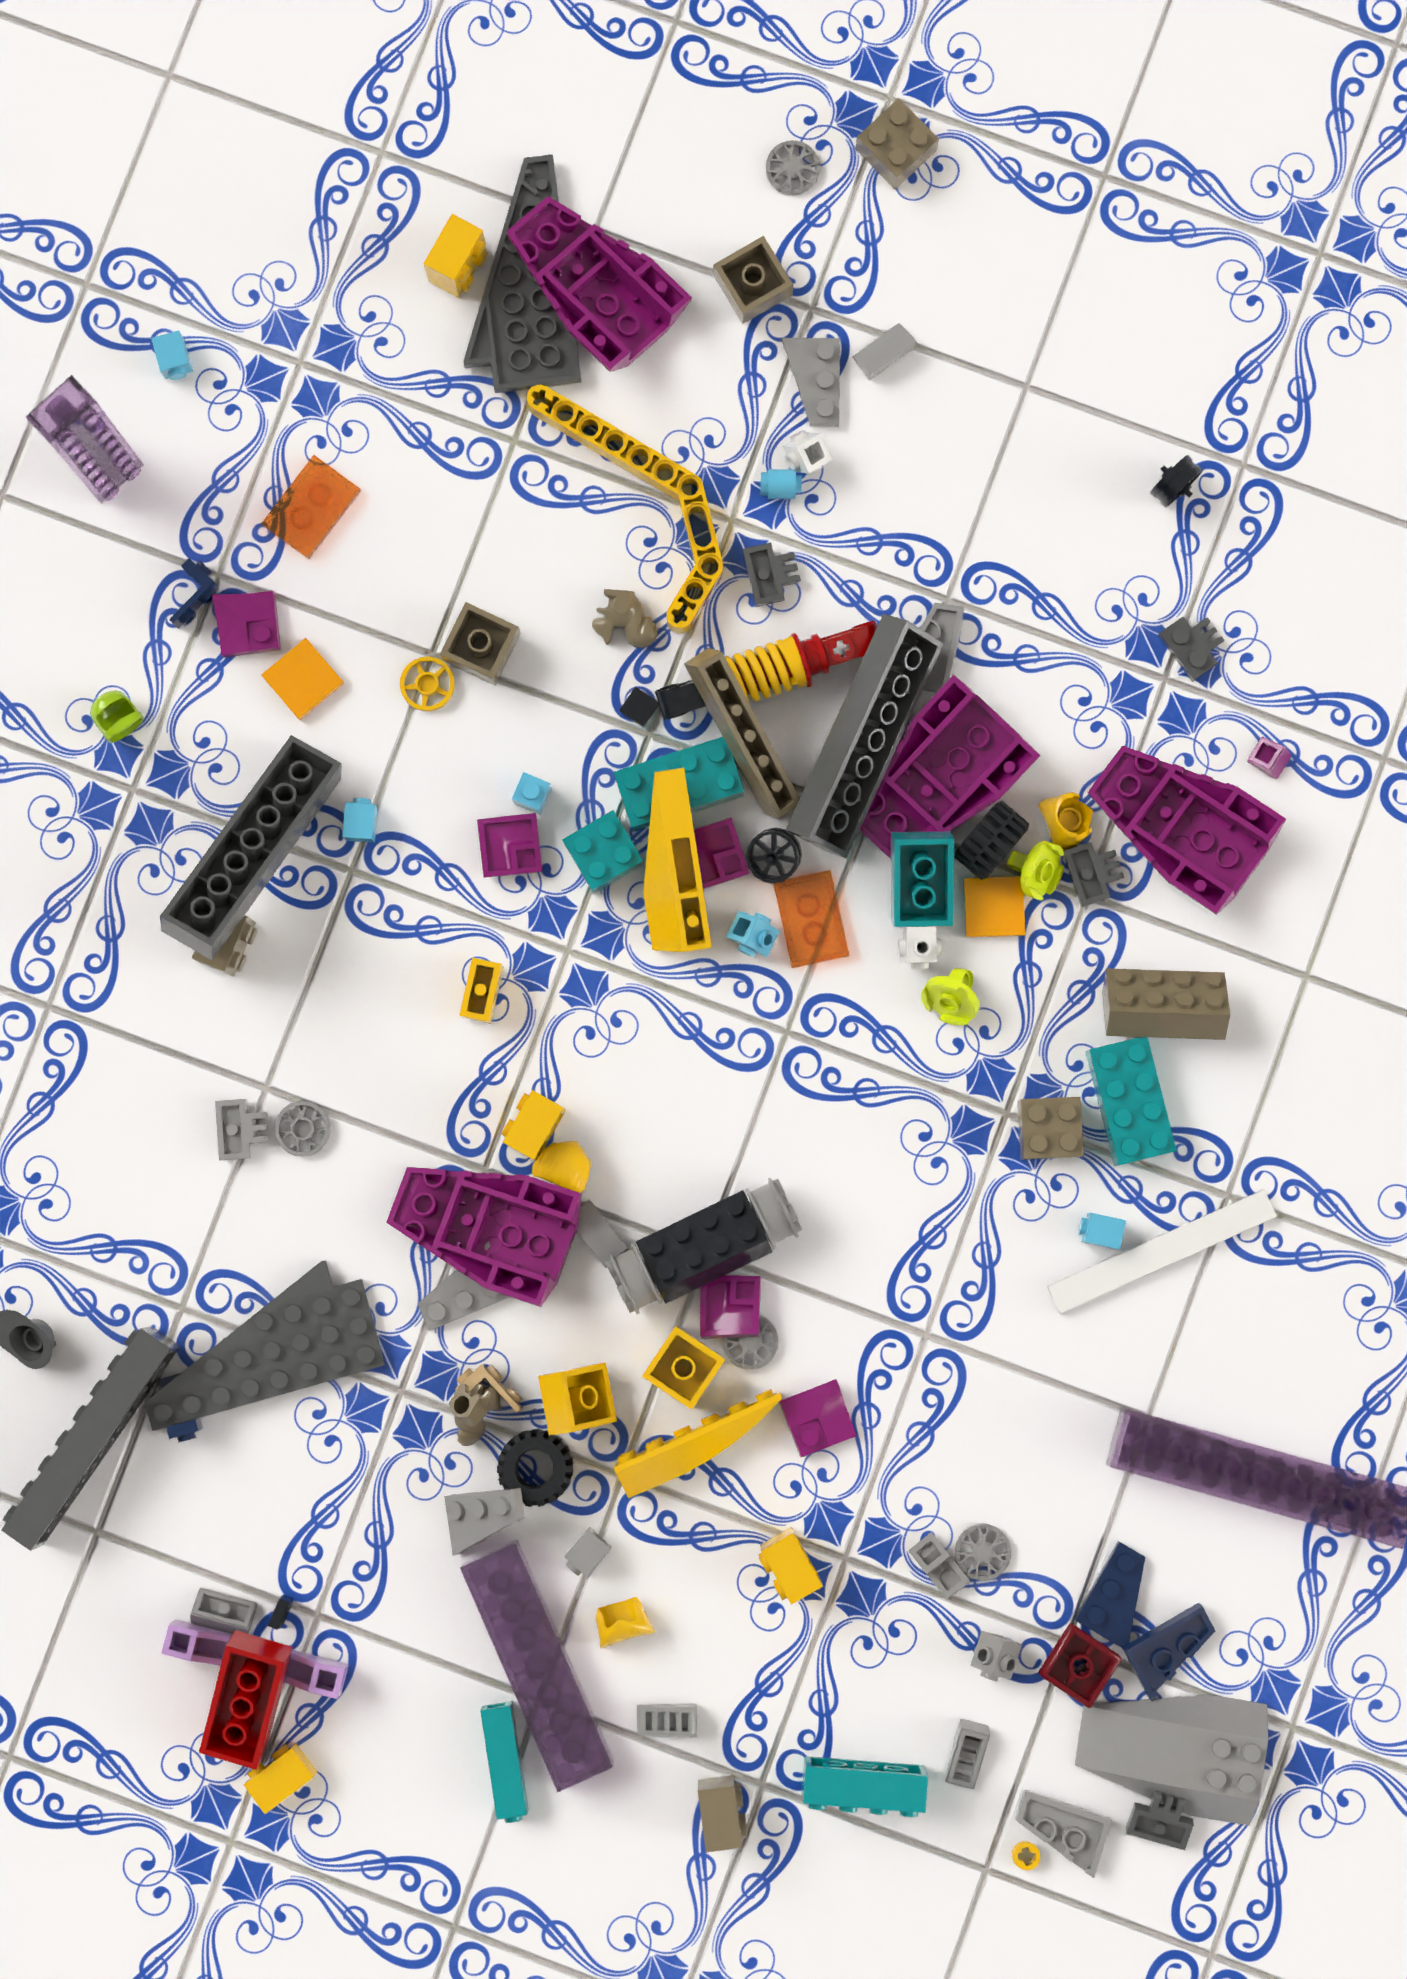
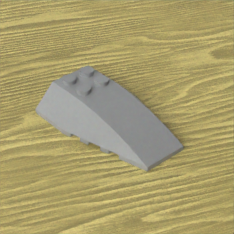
[1075,1694,1268,1826]

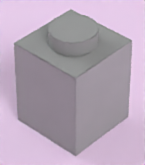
[565,1527,612,1577]

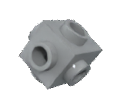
[970,1631,1022,1681]

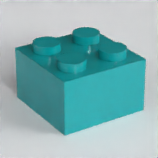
[562,810,644,894]

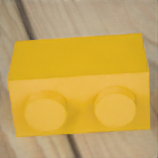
[459,957,504,1024]
[244,1743,317,1814]

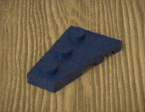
[1121,1603,1215,1701]

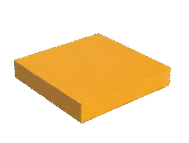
[261,638,344,721]
[963,876,1025,938]

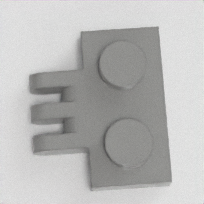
[215,1099,269,1161]

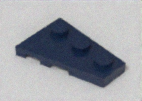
[1074,1541,1146,1647]

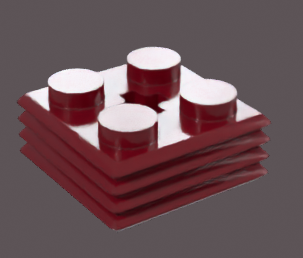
[1039,1623,1122,1708]

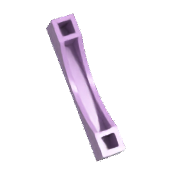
[161,1619,349,1699]

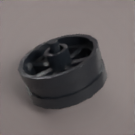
[1150,455,1203,508]
[746,827,802,884]

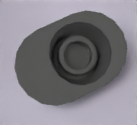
[0,1310,56,1369]

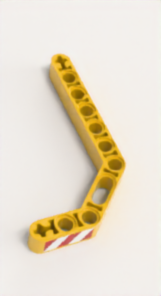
[527,385,723,634]

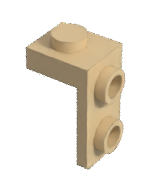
[455,1363,523,1413]

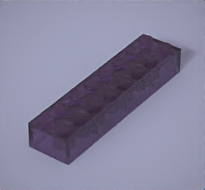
[25,375,144,504]
[460,1539,614,1792]

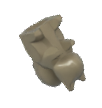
[592,589,658,648]
[449,1384,502,1446]

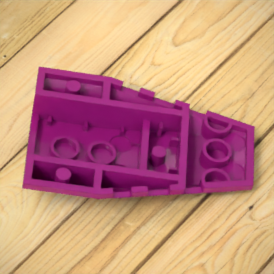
[506,196,692,372]
[860,674,1041,859]
[1088,746,1286,915]
[386,1167,582,1307]

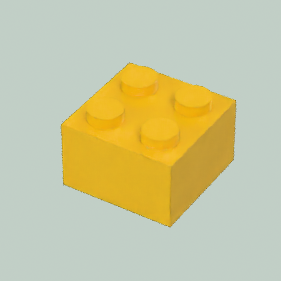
[423,214,488,298]
[501,1090,566,1160]
[642,1325,725,1410]
[538,1362,617,1436]
[758,1527,823,1605]

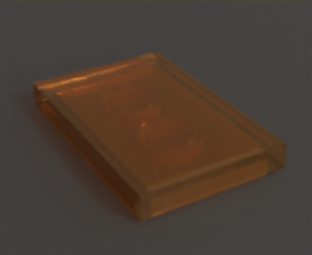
[261,455,361,560]
[773,870,850,969]

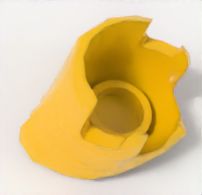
[1038,792,1093,851]
[532,1141,591,1193]
[596,1597,655,1649]

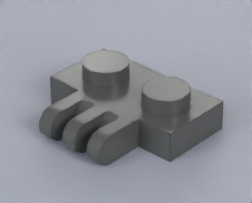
[743,542,801,607]
[1158,616,1225,682]
[1064,842,1125,908]
[1126,1791,1194,1850]

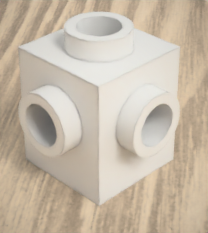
[782,430,832,475]
[898,927,942,969]

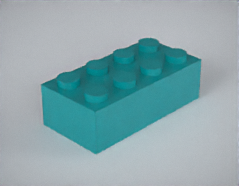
[613,737,744,832]
[1085,1037,1177,1166]
[802,1756,928,1817]

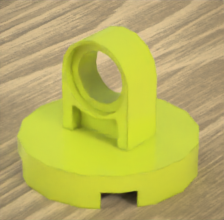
[1006,840,1064,901]
[921,968,980,1026]

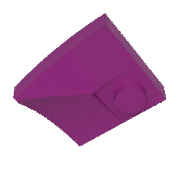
[212,591,281,658]
[477,813,542,878]
[694,817,750,889]
[700,1275,761,1339]
[779,1379,857,1458]

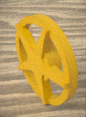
[400,656,455,712]

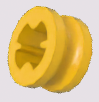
[1011,1841,1040,1871]

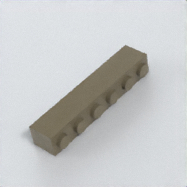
[684,648,800,819]

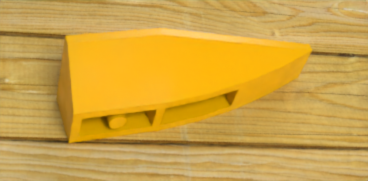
[643,767,712,952]
[613,1389,782,1499]

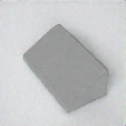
[852,323,917,380]
[190,1588,257,1634]

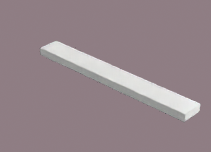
[1047,1189,1277,1314]

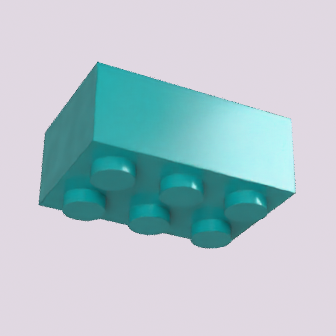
[891,831,954,927]

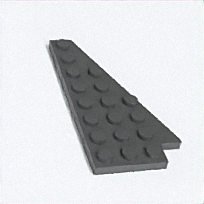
[463,154,582,394]
[145,1260,385,1431]

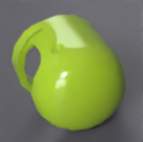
[90,690,144,743]

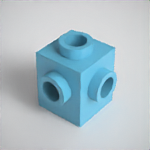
[726,911,780,957]

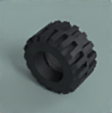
[954,801,1030,880]
[497,1429,574,1507]

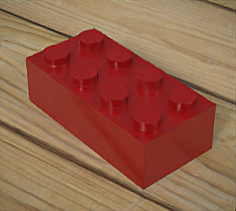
[199,1630,293,1770]

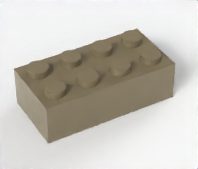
[1102,968,1230,1040]

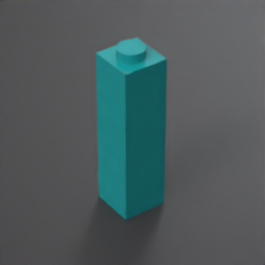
[480,1701,529,1823]

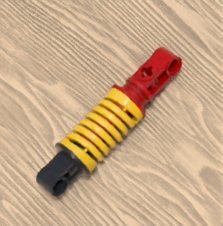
[655,621,878,720]

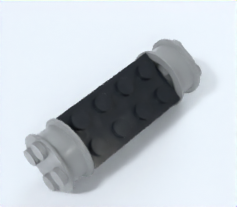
[605,1177,802,1315]

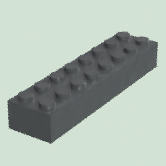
[786,614,944,859]
[160,735,342,961]
[1,1326,181,1551]

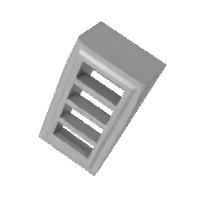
[637,1704,697,1737]
[945,1719,990,1789]

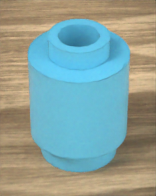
[761,469,802,499]

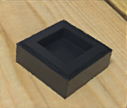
[619,687,659,728]
[268,1594,294,1630]

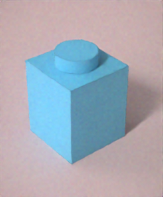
[151,330,193,380]
[512,772,552,815]
[342,798,378,843]
[1078,1213,1126,1250]

